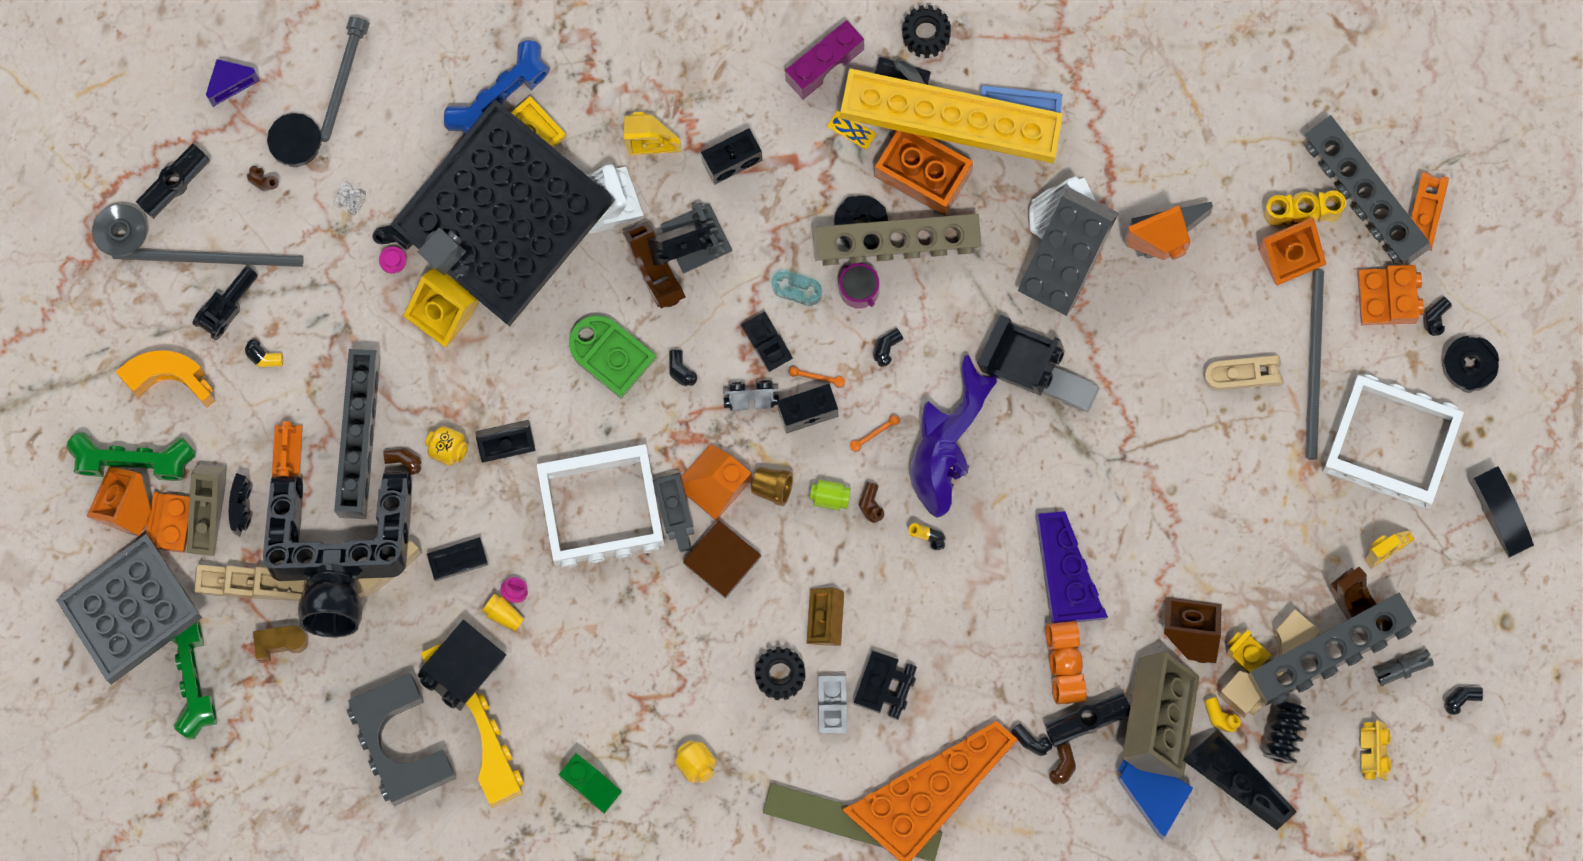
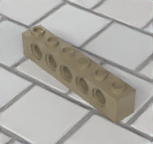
[812,214,982,266]

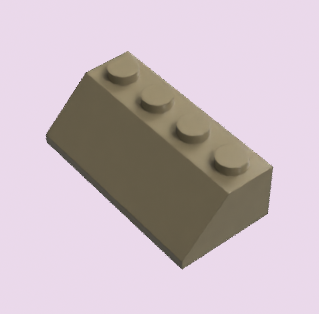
[1122,652,1199,778]

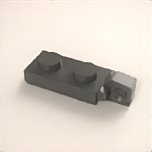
[653,473,695,553]

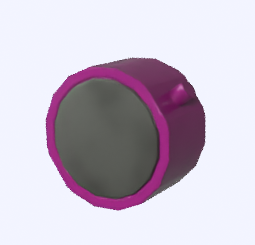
[839,263,880,309]

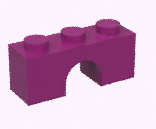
[785,20,864,100]

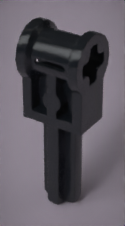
[192,267,258,340]

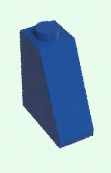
[1117,760,1193,840]

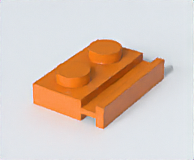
[146,492,190,553]

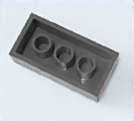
[1018,188,1119,316]

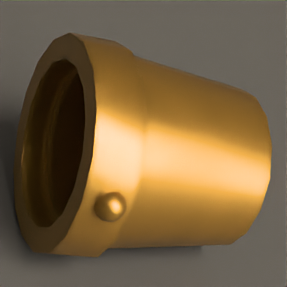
[751,467,794,506]

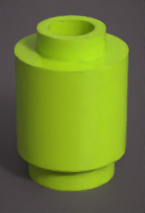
[809,479,851,511]

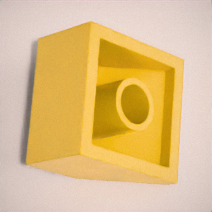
[403,268,479,348]

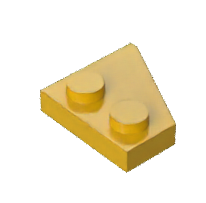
[1365,530,1415,569]

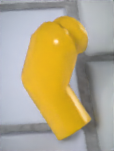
[1204,697,1241,732]

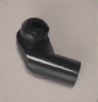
[873,328,904,367]
[669,350,698,386]
[1445,687,1483,715]

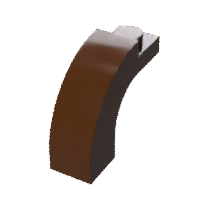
[622,221,686,309]
[1330,566,1390,643]

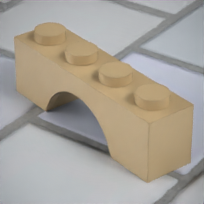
[1219,609,1321,718]

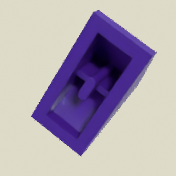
[206,59,260,107]

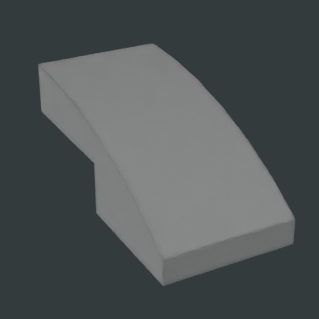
[1042,367,1100,412]
[818,675,847,733]

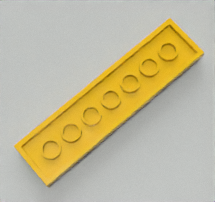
[839,68,1063,164]

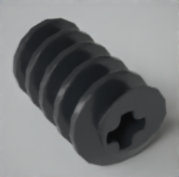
[1263,701,1310,764]

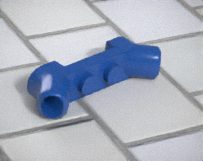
[444,40,550,135]

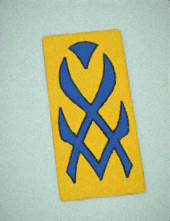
[827,111,877,150]

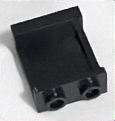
[977,315,1065,396]
[417,619,506,711]

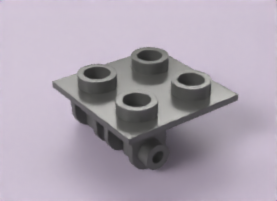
[660,203,733,274]

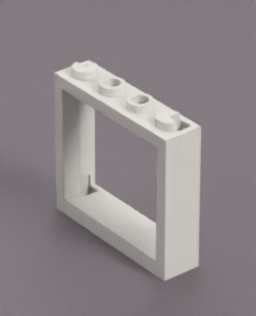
[1323,374,1464,510]
[537,444,665,568]

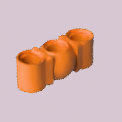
[1046,621,1087,705]

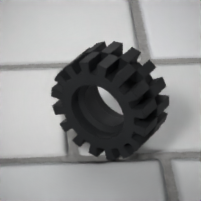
[902,5,951,58]
[755,647,806,700]

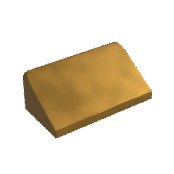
[807,588,844,646]

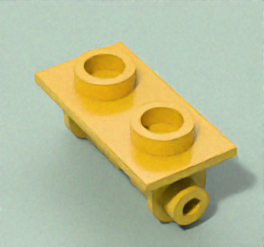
[1361,720,1391,781]

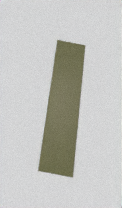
[763,783,943,861]

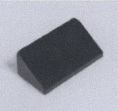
[475,420,536,463]

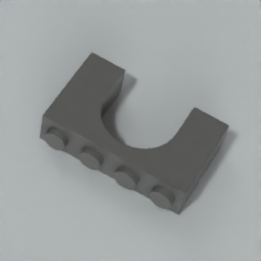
[346,673,457,806]

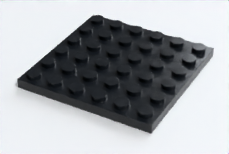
[390,100,615,327]

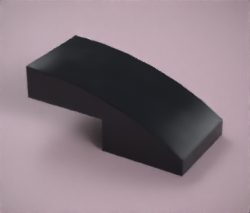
[740,311,793,372]

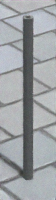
[112,249,304,267]
[1306,270,1324,460]

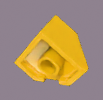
[624,112,682,156]

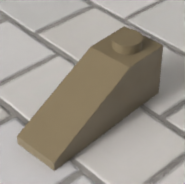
[186,464,226,556]

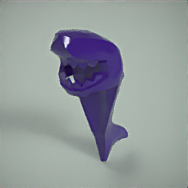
[910,355,997,518]

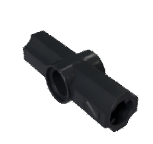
[136,144,210,219]
[1044,692,1130,747]

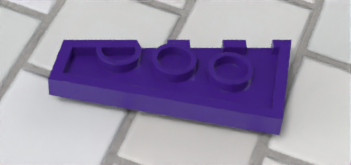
[1036,511,1108,623]

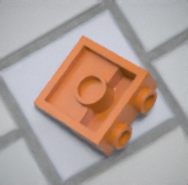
[1358,265,1424,326]

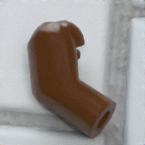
[247,166,279,192]
[383,448,422,475]
[859,482,885,523]
[1049,744,1076,785]

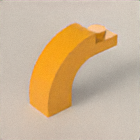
[116,350,215,408]

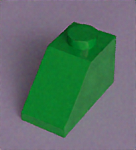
[558,753,622,814]

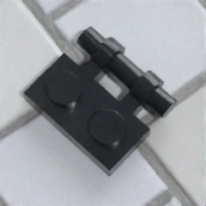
[854,650,917,720]

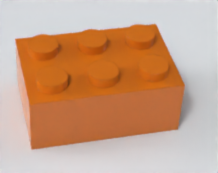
[875,131,973,216]

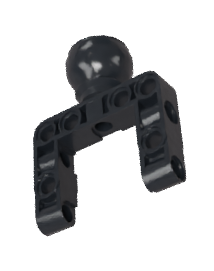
[263,472,412,638]

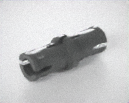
[1374,649,1434,687]

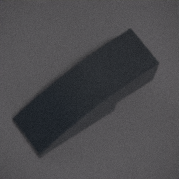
[1470,466,1534,558]

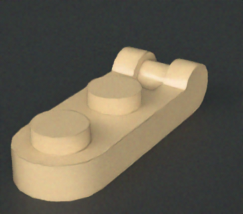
[1204,356,1283,390]

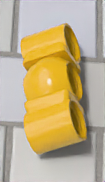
[1264,191,1346,226]

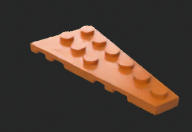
[842,721,1018,861]

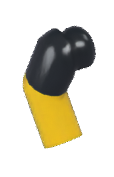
[245,340,283,368]
[908,523,946,550]

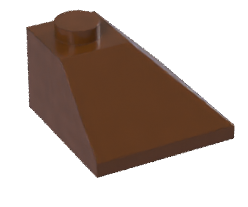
[1164,597,1222,663]

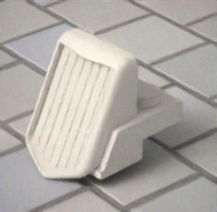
[587,164,644,234]
[1029,176,1096,240]

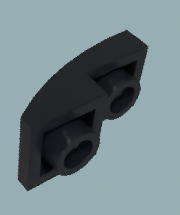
[228,473,252,537]

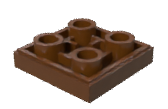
[683,520,761,599]

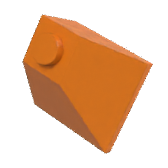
[1124,205,1191,260]
[681,444,752,521]
[86,466,151,536]

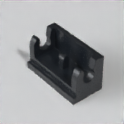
[647,223,712,266]

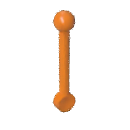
[788,366,845,388]
[850,415,900,452]

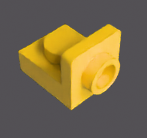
[1227,630,1271,674]

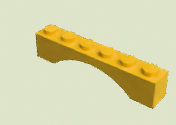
[421,643,525,808]

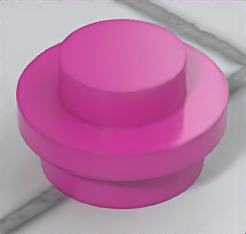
[379,247,407,274]
[500,577,528,603]

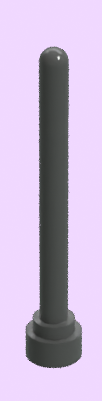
[320,17,370,142]

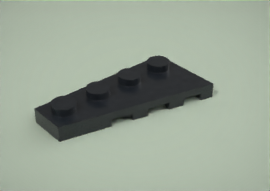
[1183,730,1297,830]

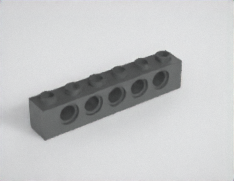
[1304,115,1431,265]
[334,349,380,519]
[1249,592,1417,706]

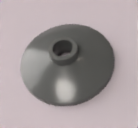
[92,204,147,257]

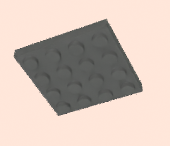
[56,534,202,685]

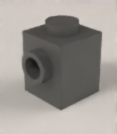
[417,228,466,275]

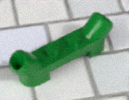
[66,432,195,481]
[171,620,217,740]

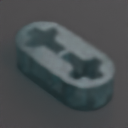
[771,270,822,306]

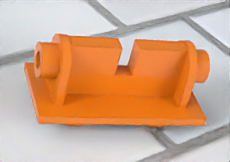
[272,421,303,477]

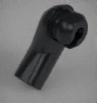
[372,225,413,250]
[1425,296,1452,336]
[1011,724,1053,756]

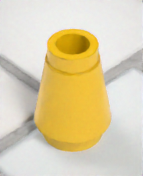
[482,594,524,632]

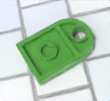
[569,316,657,399]

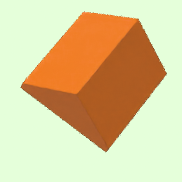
[1258,217,1327,286]

